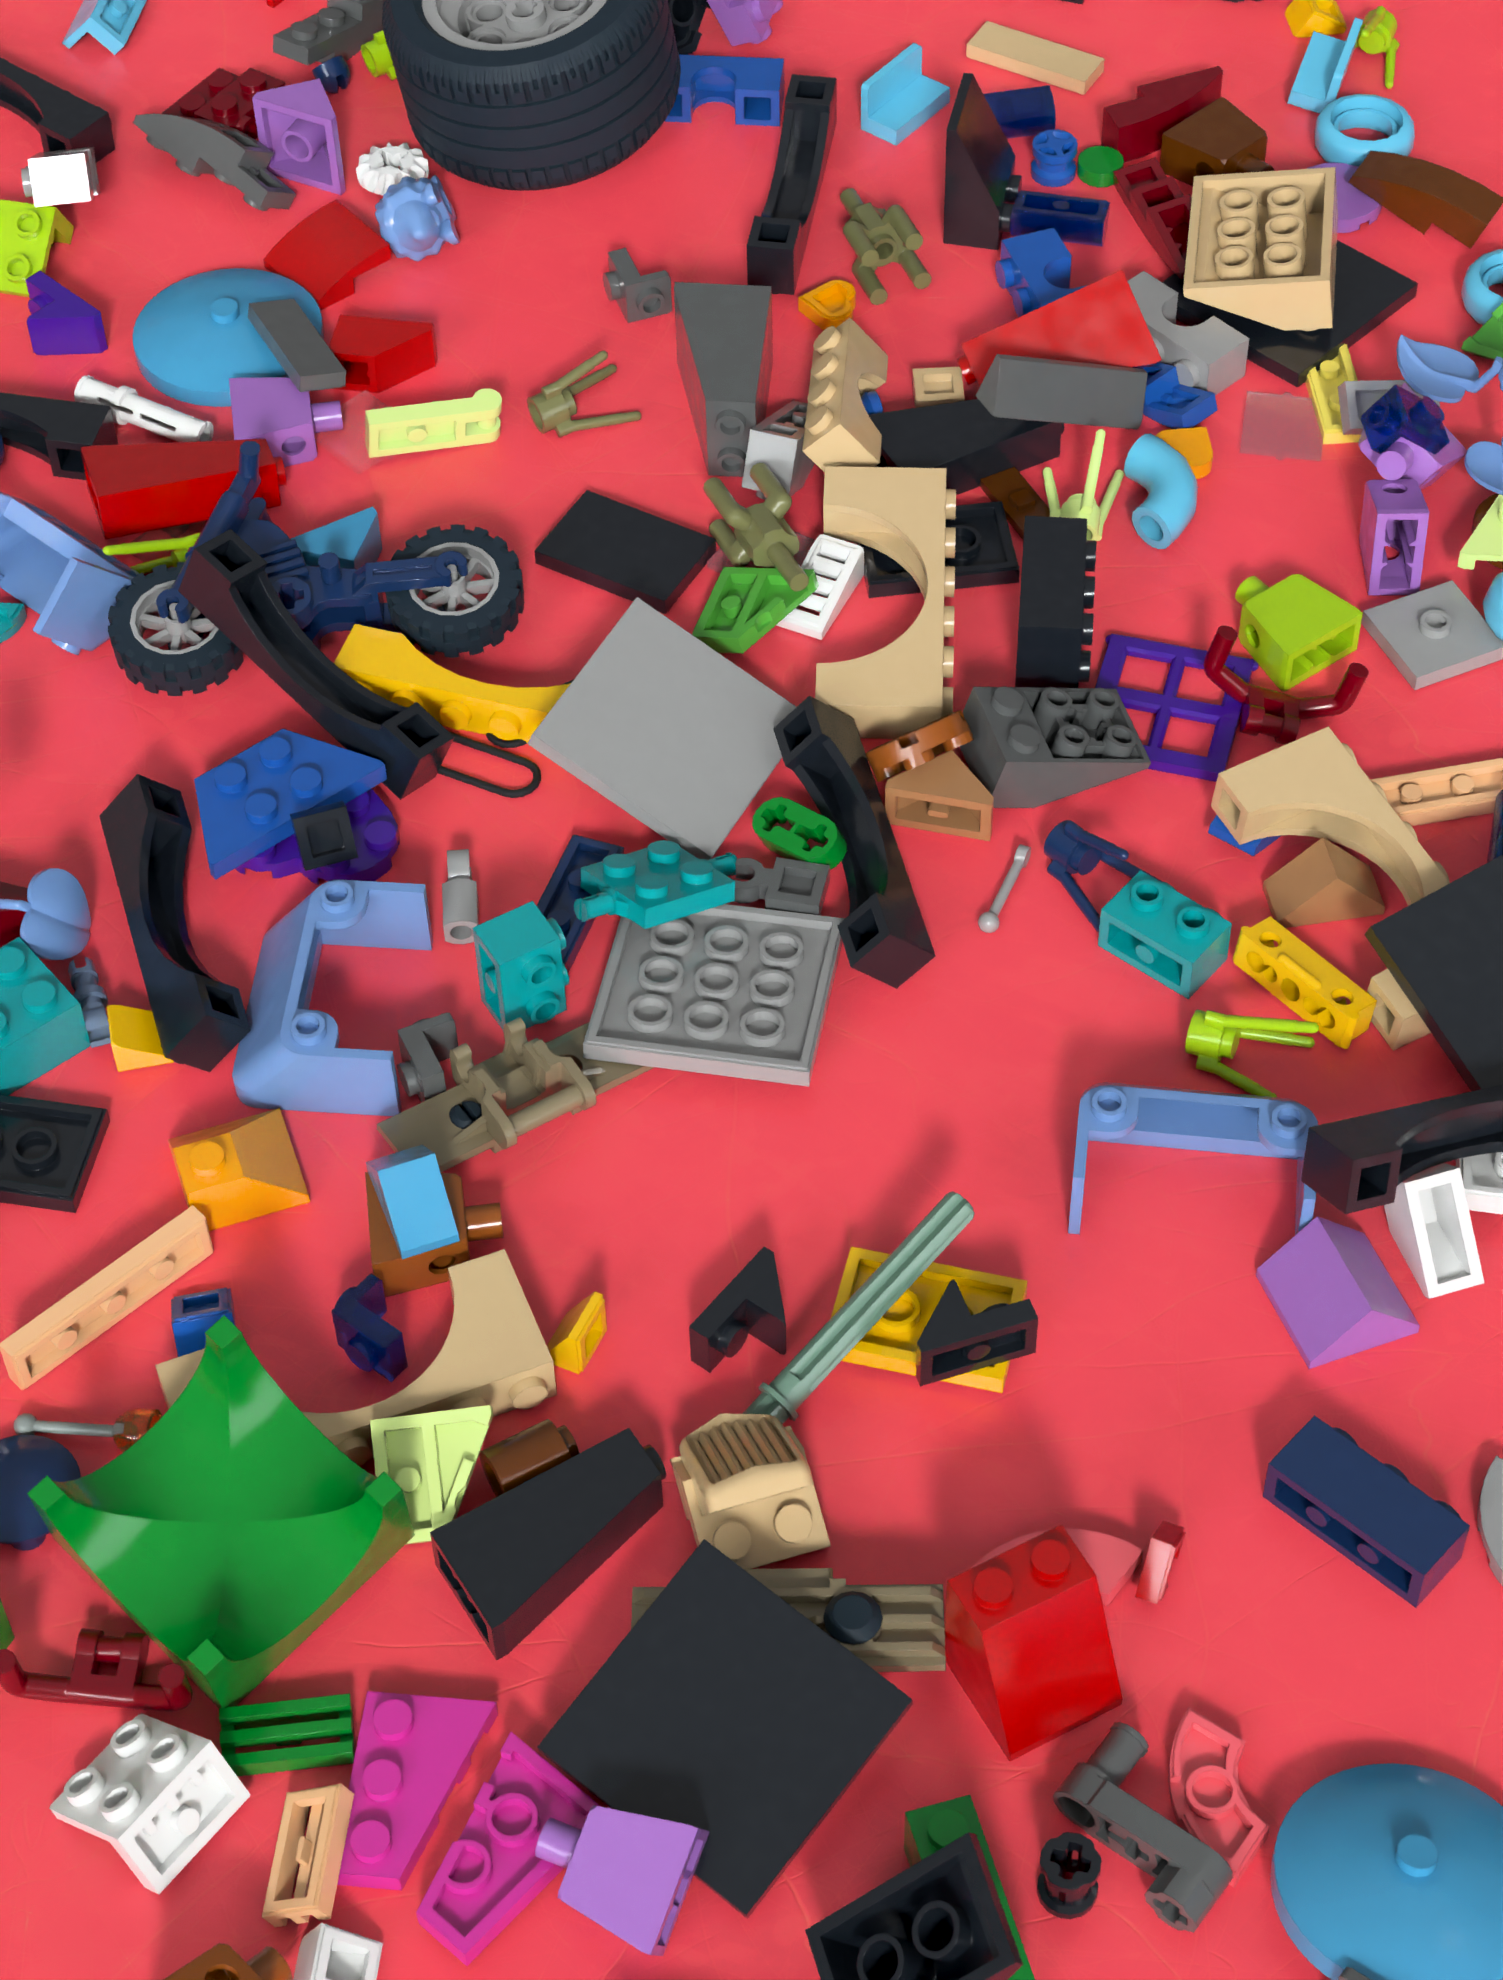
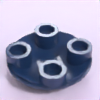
[0,1435,81,1551]

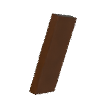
[980,467,1050,540]

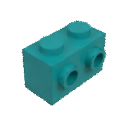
[1098,870,1232,999]
[472,901,570,1032]

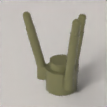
[527,351,642,438]

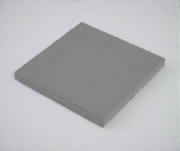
[527,597,796,860]
[583,904,845,1087]

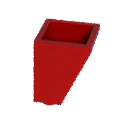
[945,1524,1123,1762]

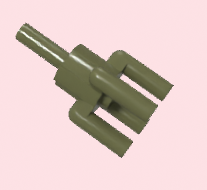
[840,188,931,305]
[703,463,809,591]

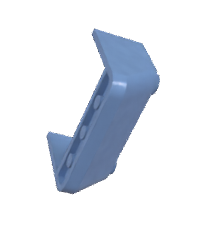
[0,491,139,655]
[232,880,433,1116]
[1068,1082,1318,1235]

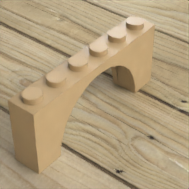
[815,466,956,739]
[1211,726,1450,1051]
[155,1249,557,1466]

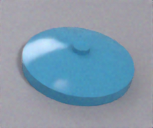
[133,268,324,407]
[1270,1763,1503,1980]

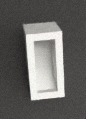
[1384,1163,1485,1299]

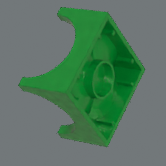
[27,1315,415,1709]

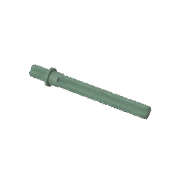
[742,1191,975,1424]

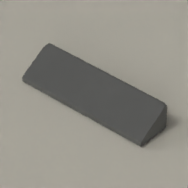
[975,354,1148,430]

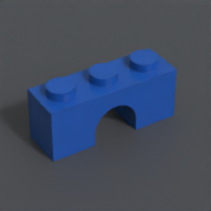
[664,55,785,126]
[995,228,1090,317]

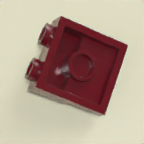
[162,68,285,139]

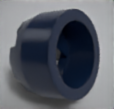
[312,55,351,93]

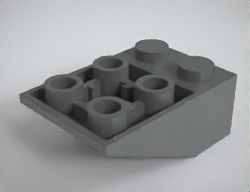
[960,687,1151,808]

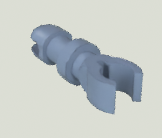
[68,957,111,1048]

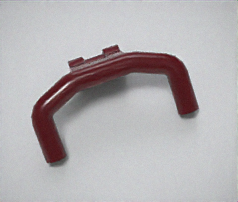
[1203,625,1369,745]
[0,1628,193,1711]

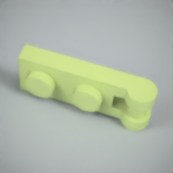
[365,388,502,458]

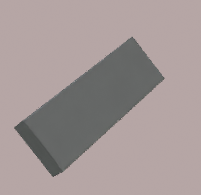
[248,299,346,392]

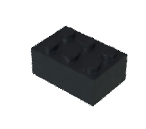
[1015,516,1097,688]

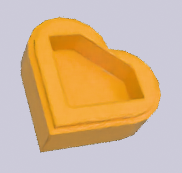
[798,280,856,330]
[1156,427,1213,479]

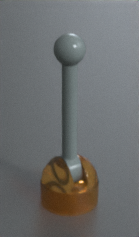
[13,1408,162,1453]

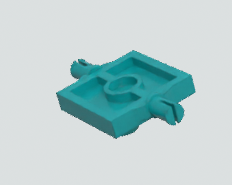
[574,840,737,929]

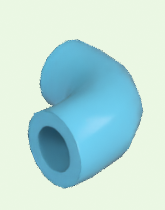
[1124,433,1199,549]

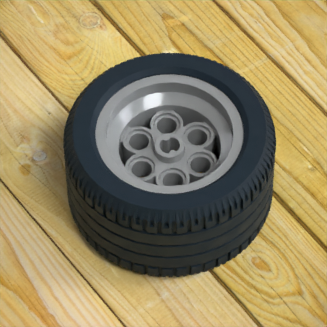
[382,0,681,191]

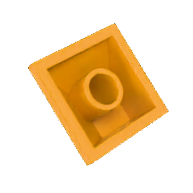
[168,1108,310,1231]

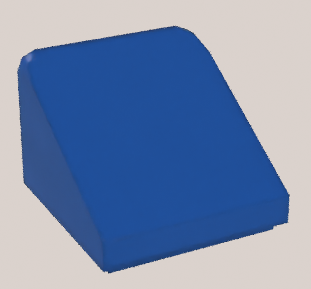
[171,1287,236,1357]

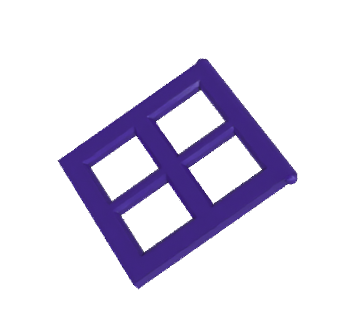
[1095,633,1259,782]

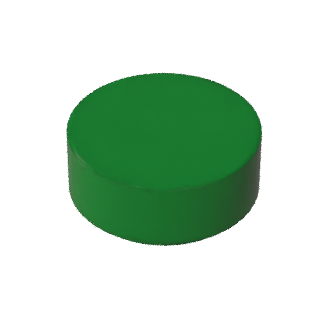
[1077,146,1124,188]

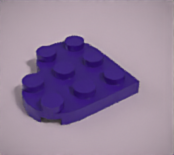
[235,788,400,885]

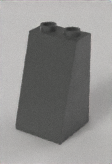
[674,282,773,477]

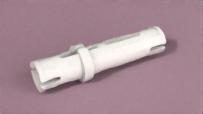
[74,375,214,442]

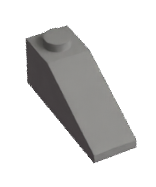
[741,400,815,500]

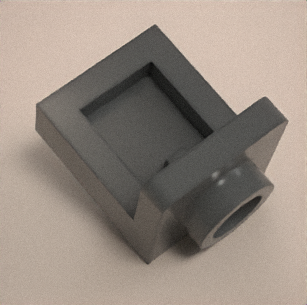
[603,248,672,323]
[397,1013,458,1103]

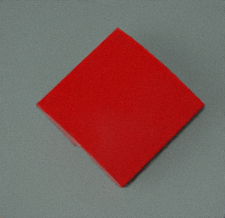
[263,200,391,311]

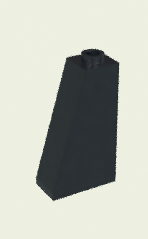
[869,399,1064,495]
[430,1428,666,1660]

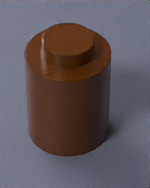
[479,1419,580,1497]

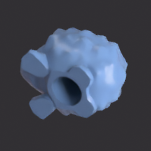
[375,175,460,262]

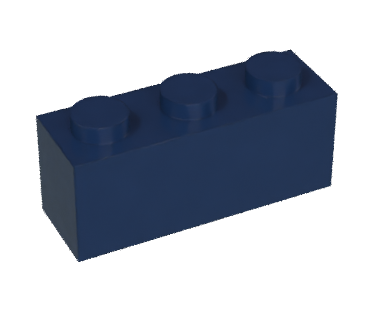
[1263,1415,1470,1608]

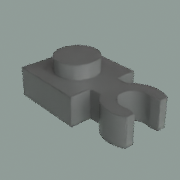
[734,857,830,915]

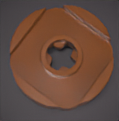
[865,710,974,782]

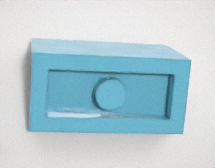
[62,0,147,55]
[1287,17,1363,114]
[861,43,950,146]

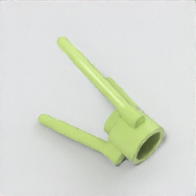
[1043,429,1124,541]

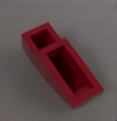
[1101,66,1223,163]

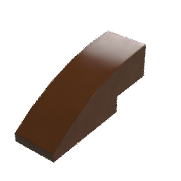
[1348,151,1503,249]

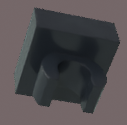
[290,801,358,871]

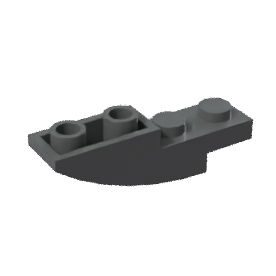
[273,0,384,66]
[133,114,296,211]

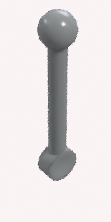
[978,844,1031,933]

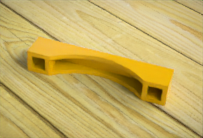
[334,624,571,743]

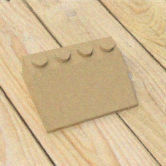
[1183,167,1338,331]

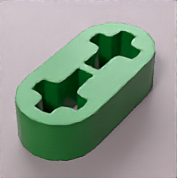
[752,797,847,870]

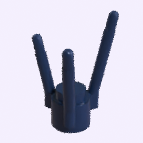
[1044,820,1178,934]

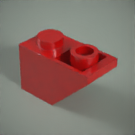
[329,315,438,393]

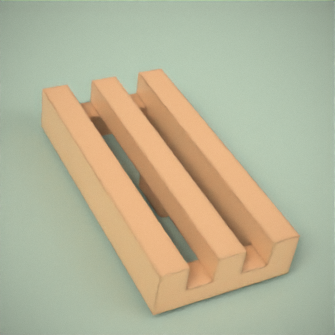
[262,1784,354,1927]

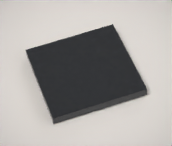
[1162,240,1418,388]
[1364,855,1503,1091]
[537,1539,913,1919]

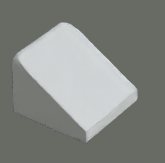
[293,1923,383,1980]

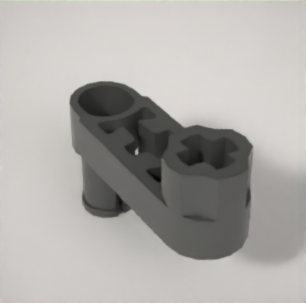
[1053,1722,1233,1933]

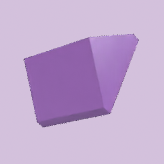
[252,79,346,195]
[1256,1216,1420,1369]

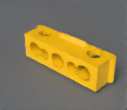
[1233,916,1377,1049]

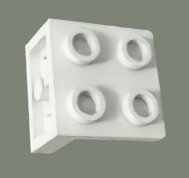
[50,1714,251,1894]

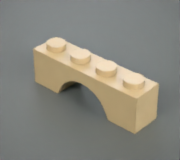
[802,318,888,473]

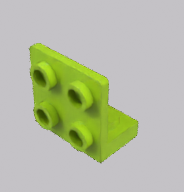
[0,199,74,297]

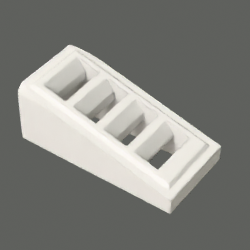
[776,534,864,640]

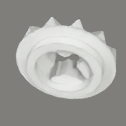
[356,142,429,195]

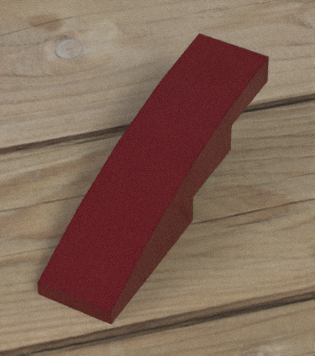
[1113,157,1192,280]

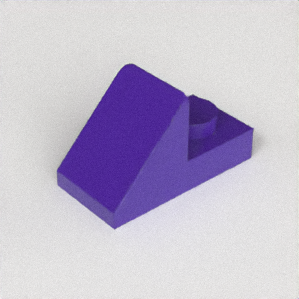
[25,271,108,356]

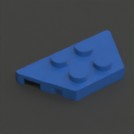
[194,729,387,880]

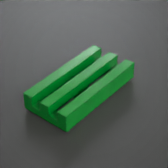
[219,1693,355,1777]

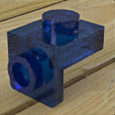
[1361,384,1450,455]
[331,1273,408,1382]

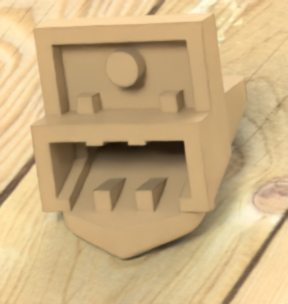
[670,1413,831,1569]

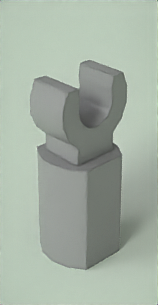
[442,849,479,944]

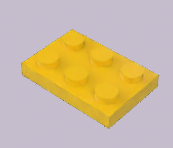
[831,1246,1028,1393]

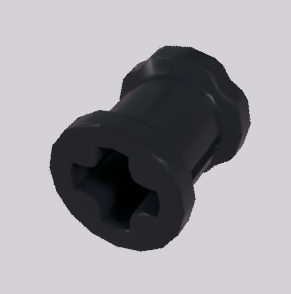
[1037,1832,1101,1919]

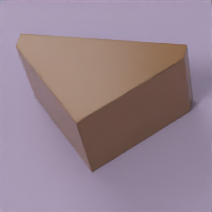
[885,750,994,841]
[1263,837,1385,928]

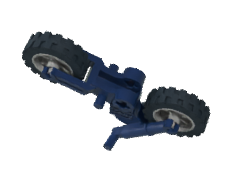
[108,441,524,696]

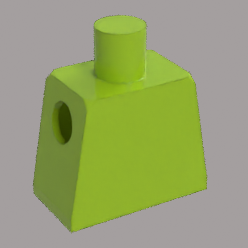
[1235,574,1363,692]

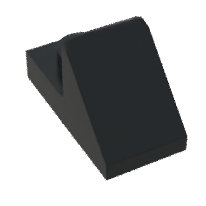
[689,1247,786,1373]
[916,1279,1038,1386]

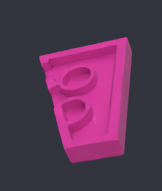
[337,1691,498,1891]
[416,1731,600,1966]

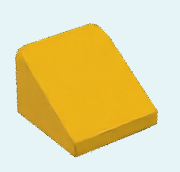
[1285,0,1347,38]
[107,1005,174,1072]
[547,1291,607,1374]

